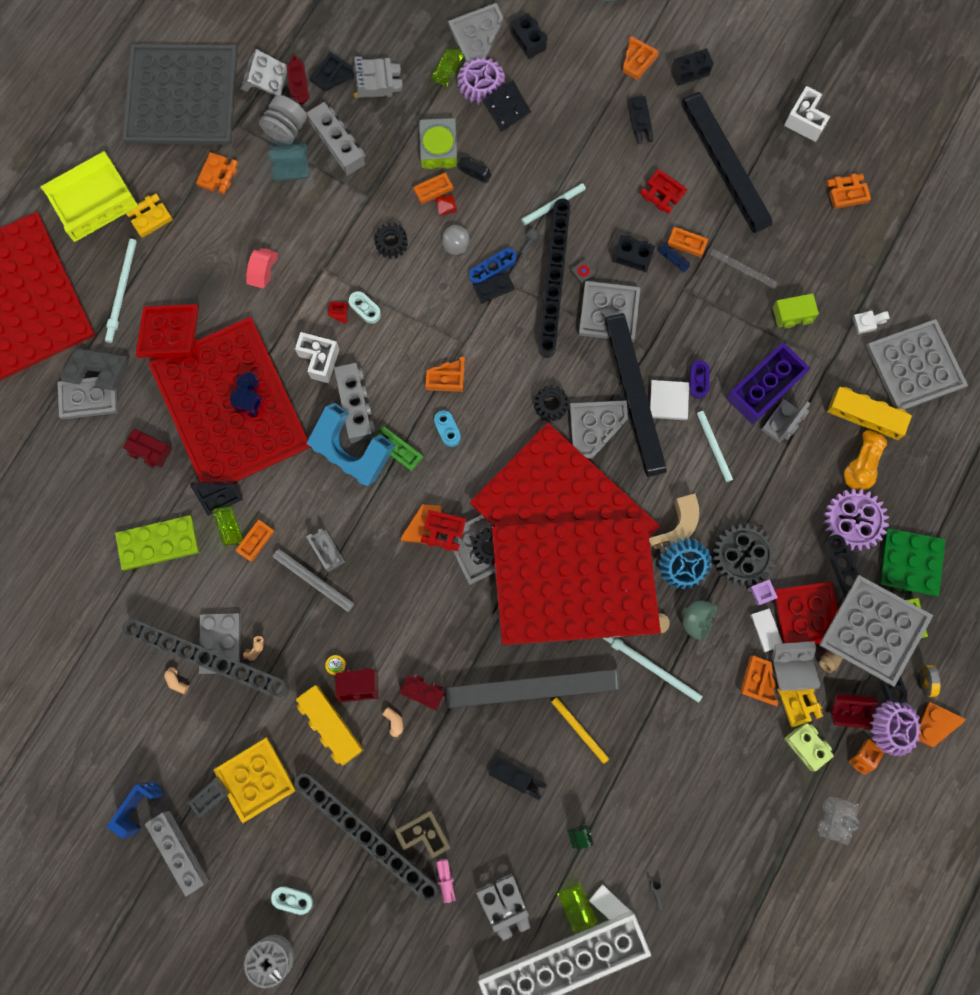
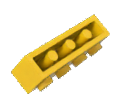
[827,387,912,440]
[296,685,364,766]

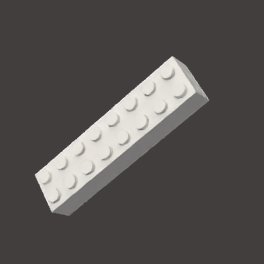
[478,910,651,995]

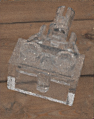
[818,796,859,845]

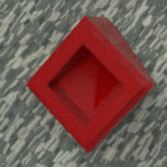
[436,195,457,216]
[327,302,349,324]

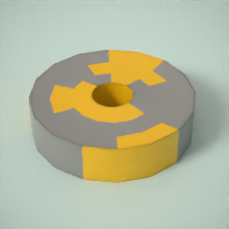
[920,665,940,697]

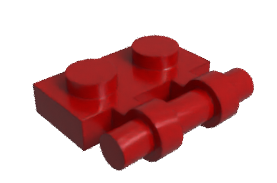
[640,169,688,214]
[421,510,466,551]

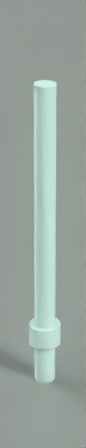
[105,239,137,343]
[603,637,703,703]

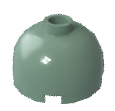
[681,600,717,641]

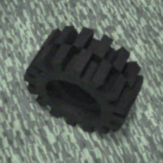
[374,222,408,259]
[534,385,569,422]
[473,528,495,565]

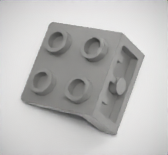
[240,49,287,96]
[761,399,810,443]
[771,642,820,691]

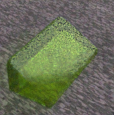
[431,49,462,86]
[558,883,597,933]

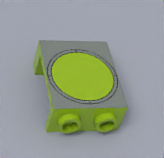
[419,118,457,169]

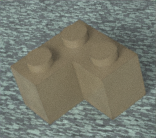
[395,809,451,858]

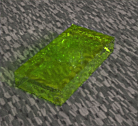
[212,507,243,547]

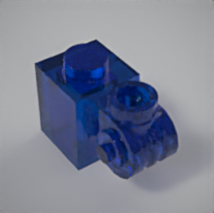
[230,372,262,416]

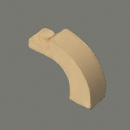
[649,494,699,550]

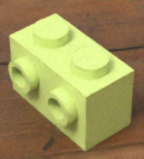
[784,723,834,771]

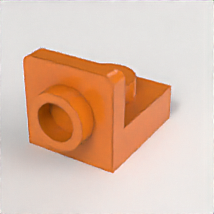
[849,739,884,775]

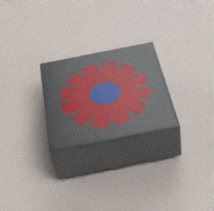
[570,259,596,285]

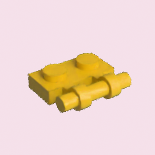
[126,194,173,238]
[777,688,823,727]

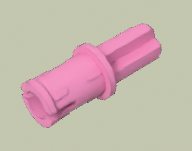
[436,859,456,903]

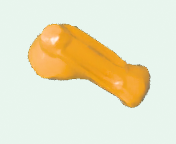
[844,430,887,491]

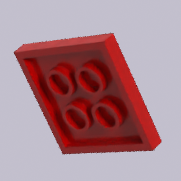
[135,304,199,358]
[774,581,838,644]

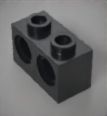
[510,12,548,59]
[671,48,714,86]
[612,235,656,273]

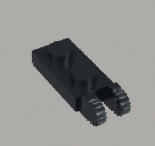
[627,96,653,144]
[488,756,547,800]

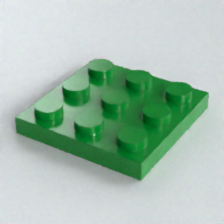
[878,529,946,597]

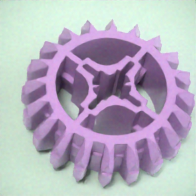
[458,56,505,105]
[870,701,922,756]

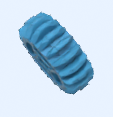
[658,537,712,590]

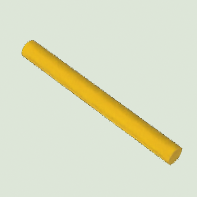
[551,697,609,764]

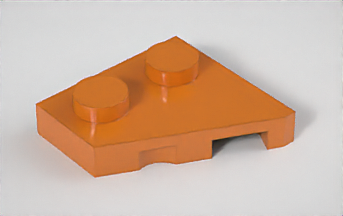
[623,36,659,80]
[425,356,465,392]
[401,504,442,544]
[739,656,778,706]
[918,702,965,747]

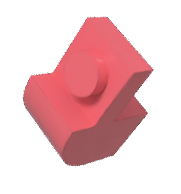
[246,248,278,289]

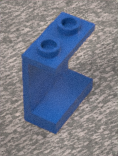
[106,781,165,839]

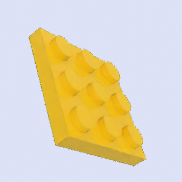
[214,738,297,823]

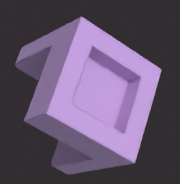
[747,580,778,605]

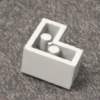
[784,86,830,142]
[295,332,340,383]

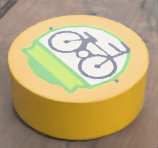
[325,655,346,675]

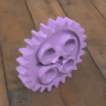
[823,489,889,552]

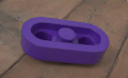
[689,361,710,399]

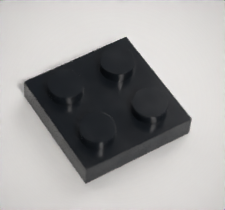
[483,80,531,132]

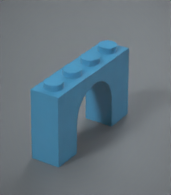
[307,403,396,486]

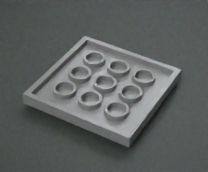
[866,319,968,410]
[819,575,933,687]

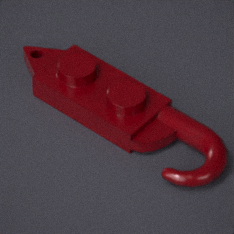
[286,55,314,119]

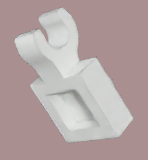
[852,311,890,334]

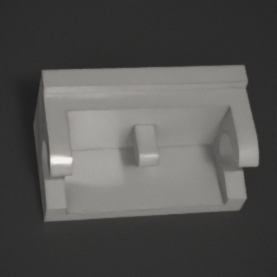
[306,529,345,572]

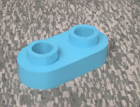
[434,410,461,447]

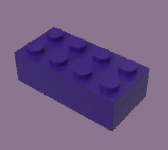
[726,342,810,425]

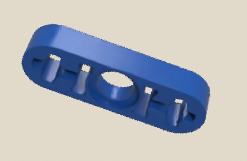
[469,248,516,285]

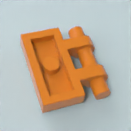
[196,152,238,194]
[826,173,871,209]

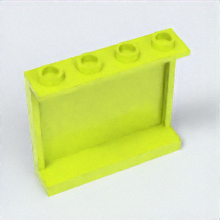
[41,151,138,242]

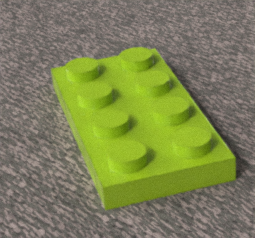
[115,515,200,571]

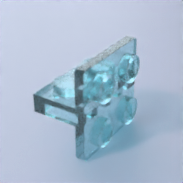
[268,144,309,181]

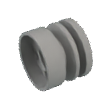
[259,95,307,145]
[244,935,295,988]

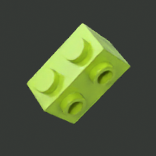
[773,294,819,328]

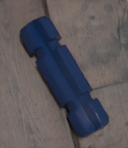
[658,243,691,272]

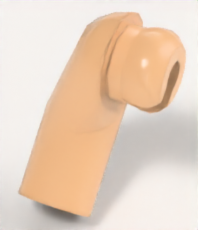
[243,636,264,661]
[164,667,189,694]
[382,707,403,737]

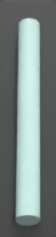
[521,183,586,225]
[697,411,733,482]

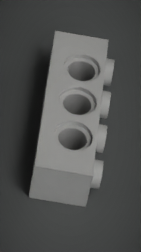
[306,102,365,176]
[334,363,375,443]
[145,811,210,897]

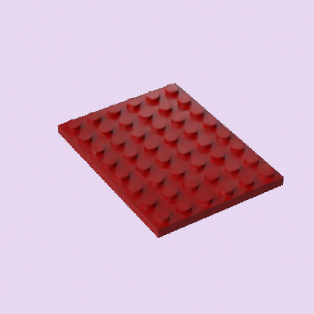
[0,211,96,381]
[148,317,312,483]
[469,423,660,538]
[492,517,661,646]

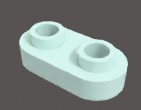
[349,292,381,324]
[271,886,313,915]

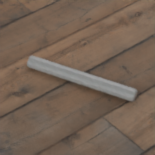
[273,549,354,612]

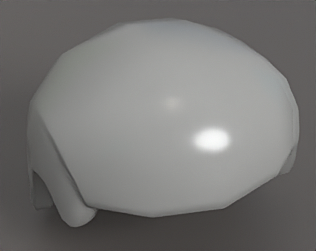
[442,225,470,255]

